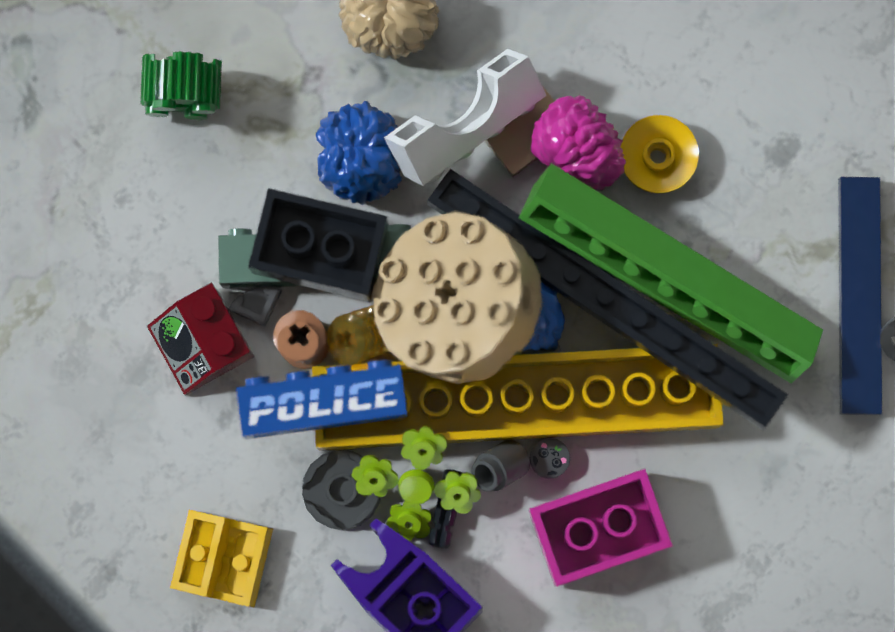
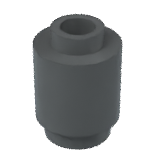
[472,439,530,491]

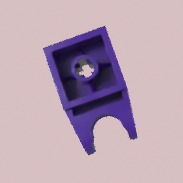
[330,519,483,632]

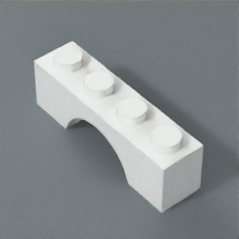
[384,49,547,186]

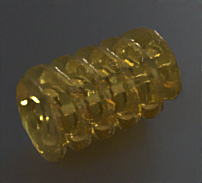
[327,305,391,365]

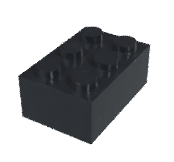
[248,188,389,302]

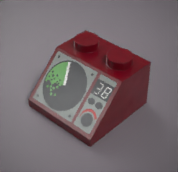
[147,282,255,396]

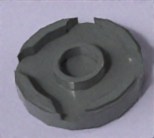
[302,450,381,530]

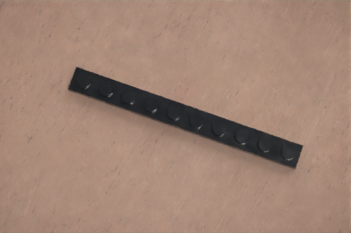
[427,169,789,431]

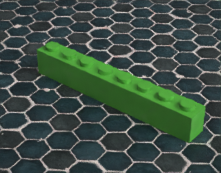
[519,163,823,384]

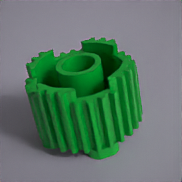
[140,51,222,120]

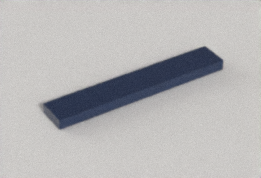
[838,177,882,415]

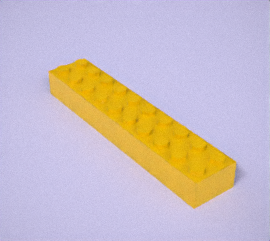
[312,344,723,451]

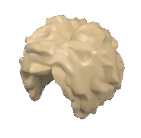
[339,0,439,59]

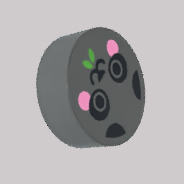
[530,438,570,479]

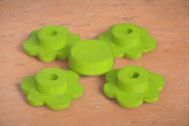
[352,426,481,541]

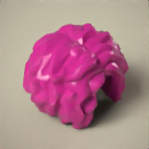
[531,95,626,191]

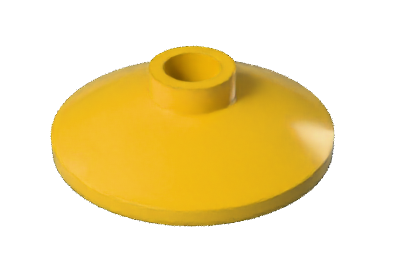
[620,115,699,194]

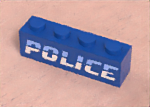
[236,360,408,440]

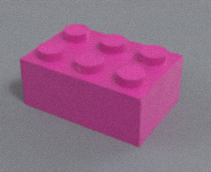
[528,469,673,587]

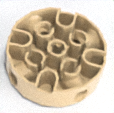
[373,212,542,384]

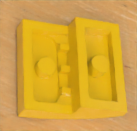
[170,509,273,608]

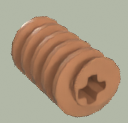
[273,310,330,369]

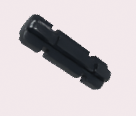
[429,469,464,549]

